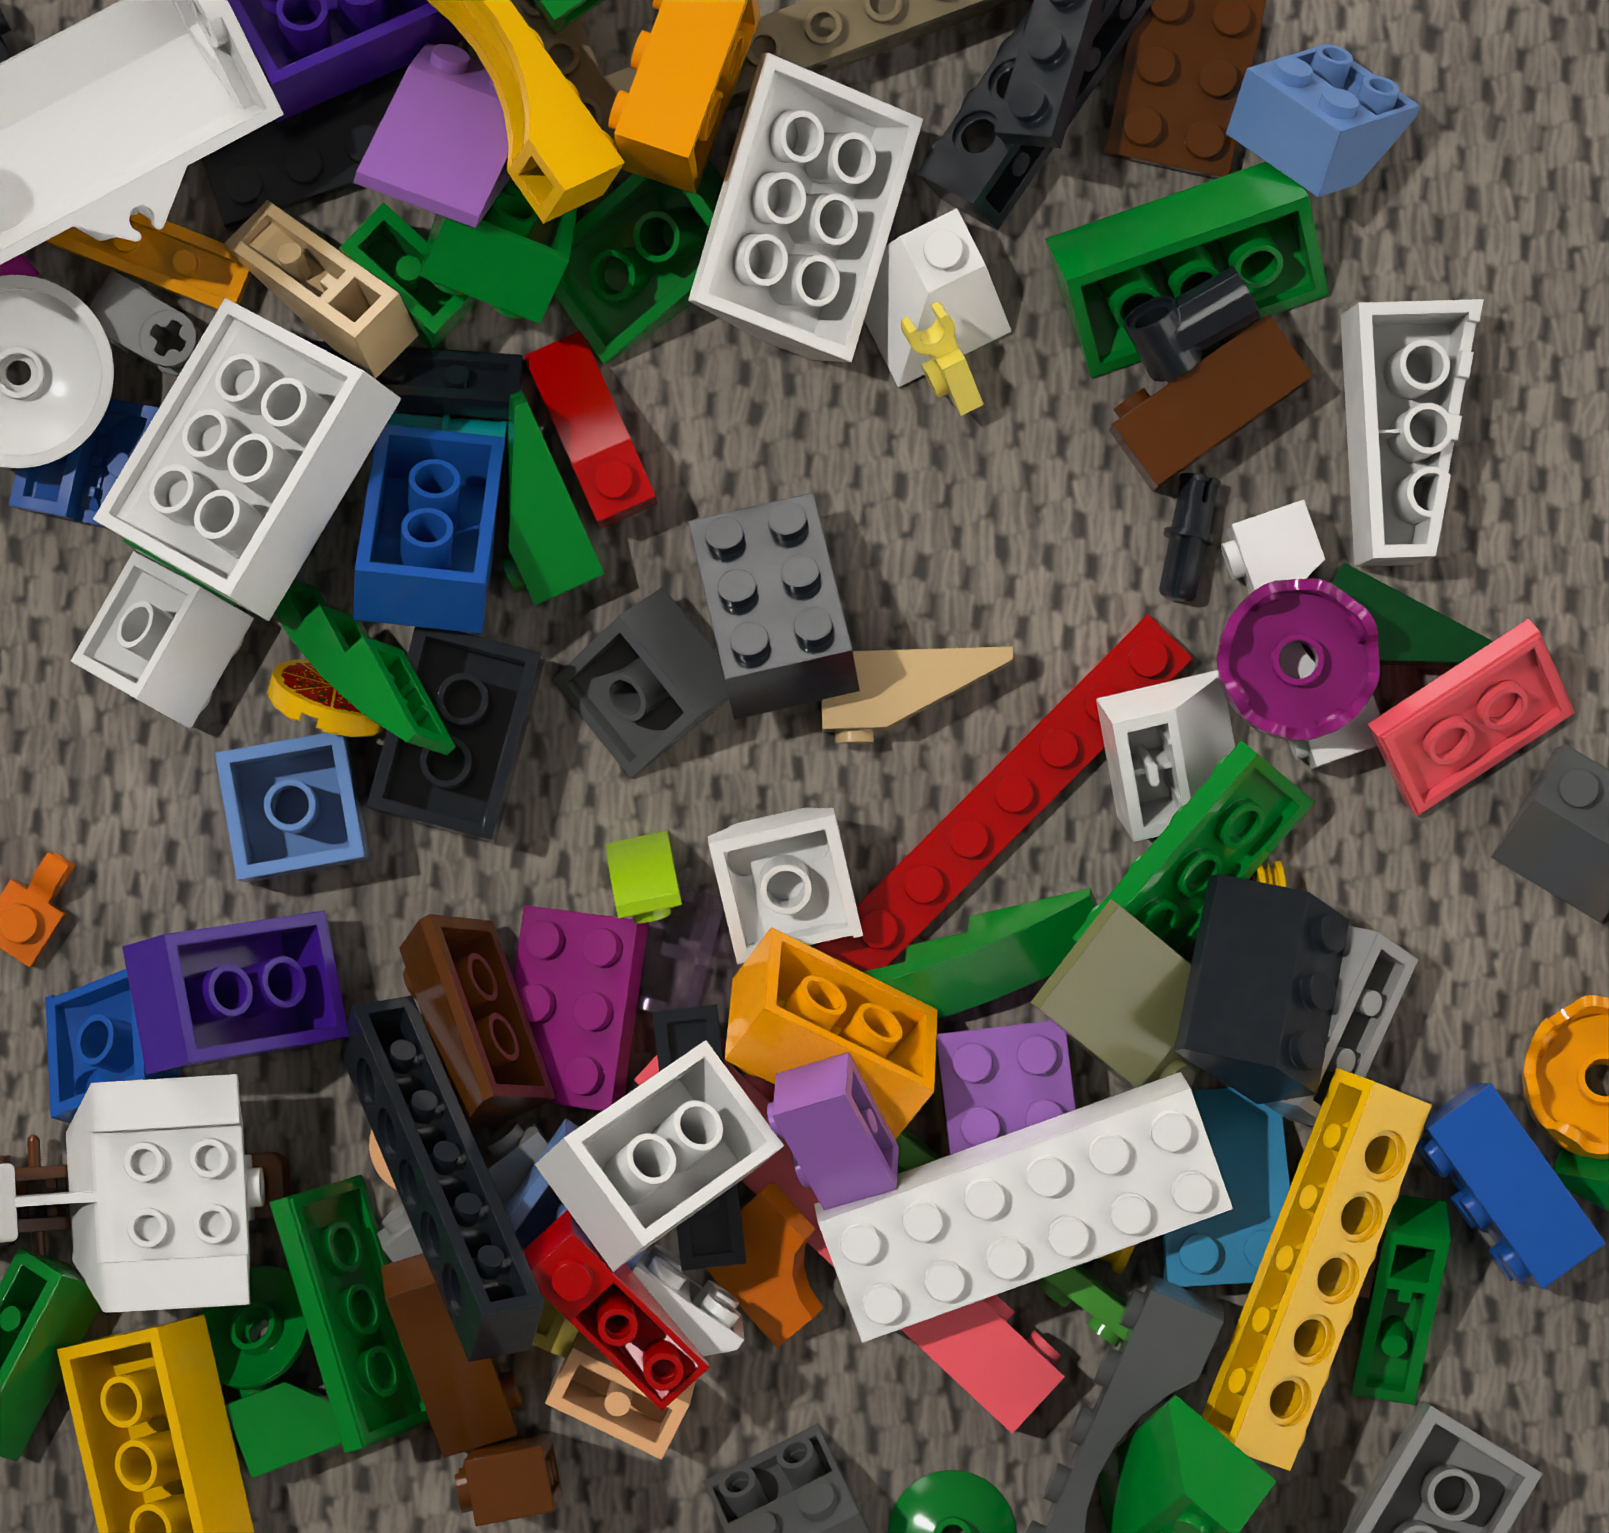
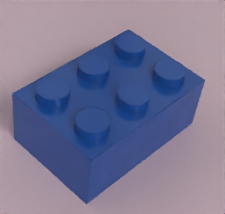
[353,424,505,634]
[1415,1083,1606,1289]

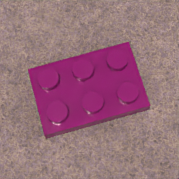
[513,905,649,1111]

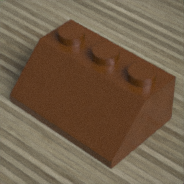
[399,914,556,1128]

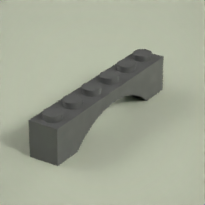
[1026,1275,1224,1533]

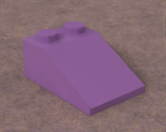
[353,42,511,228]

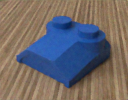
[45,969,179,1123]

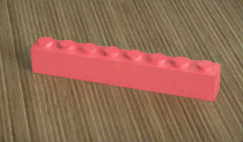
[634,1038,1065,1434]

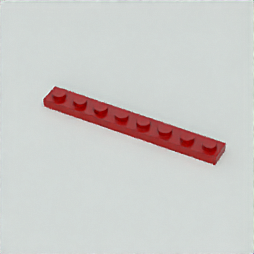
[815,614,1193,972]

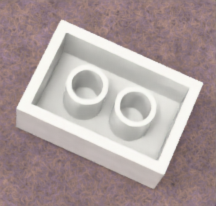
[535,1040,784,1272]

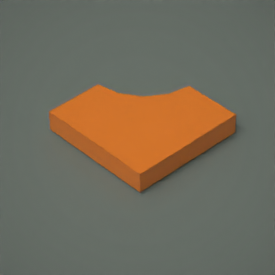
[705,1181,824,1348]

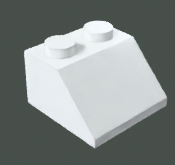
[71,551,254,729]

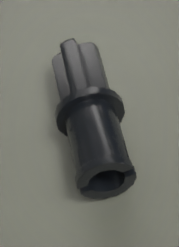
[1159,472,1221,602]

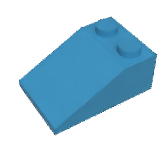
[1160,1088,1290,1287]

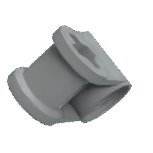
[89,270,203,376]

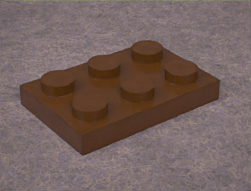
[1103,0,1266,179]

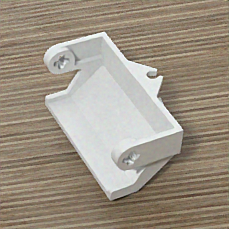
[0,0,284,265]

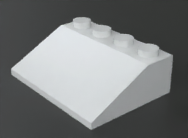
[688,53,923,362]
[93,298,401,621]

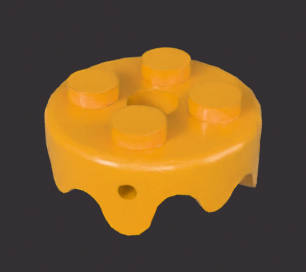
[1522,995,1609,1160]

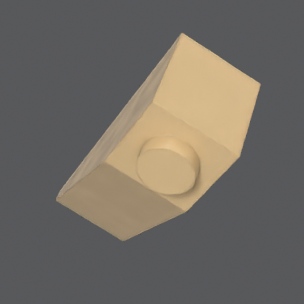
[224,200,419,379]
[821,646,1013,744]

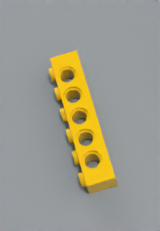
[1201,1067,1432,1471]

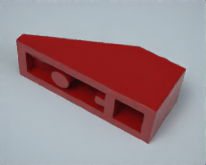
[524,331,658,529]

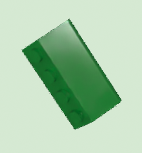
[1045,162,1329,378]

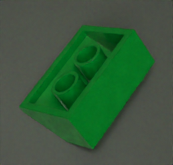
[1097,1395,1276,1533]

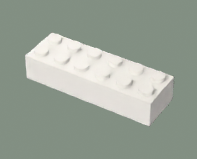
[814,1072,1233,1343]

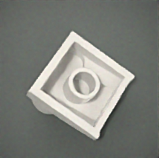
[708,808,863,964]

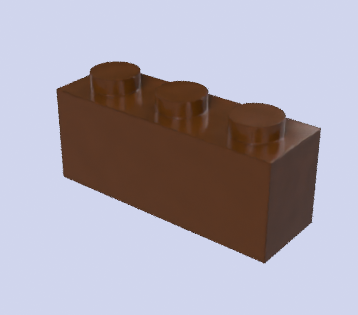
[1109,313,1313,492]
[381,1253,524,1458]
[455,1431,563,1527]

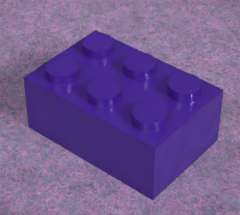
[122,910,349,1075]

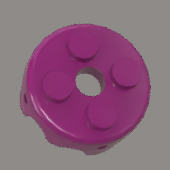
[1216,579,1380,741]

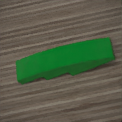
[274,579,456,755]
[863,888,1098,1020]

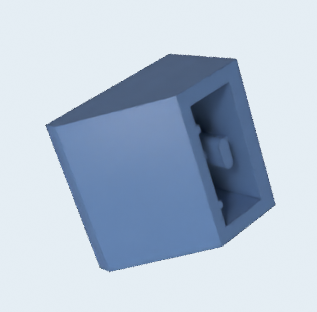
[1226,44,1421,197]

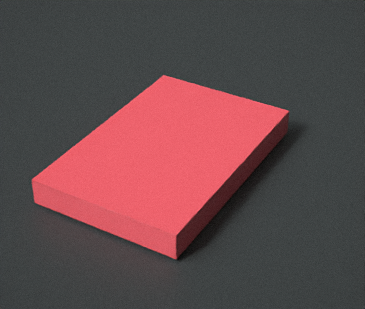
[1367,619,1575,817]

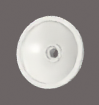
[0,275,114,468]

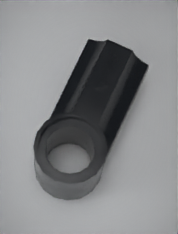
[1123,266,1261,382]

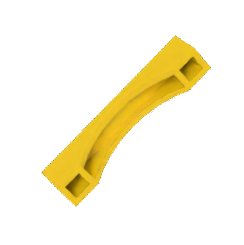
[426,0,625,224]

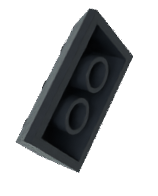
[1174,874,1349,1105]

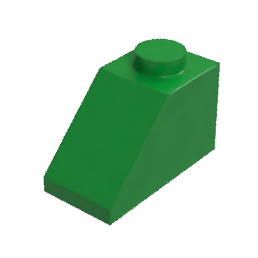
[225,1378,342,1478]

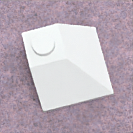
[864,208,1011,388]

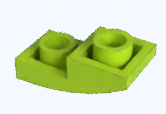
[606,830,682,923]

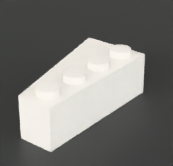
[1340,299,1484,567]

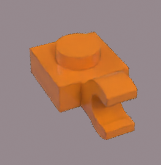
[0,852,76,967]

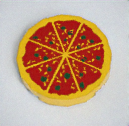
[267,659,384,737]

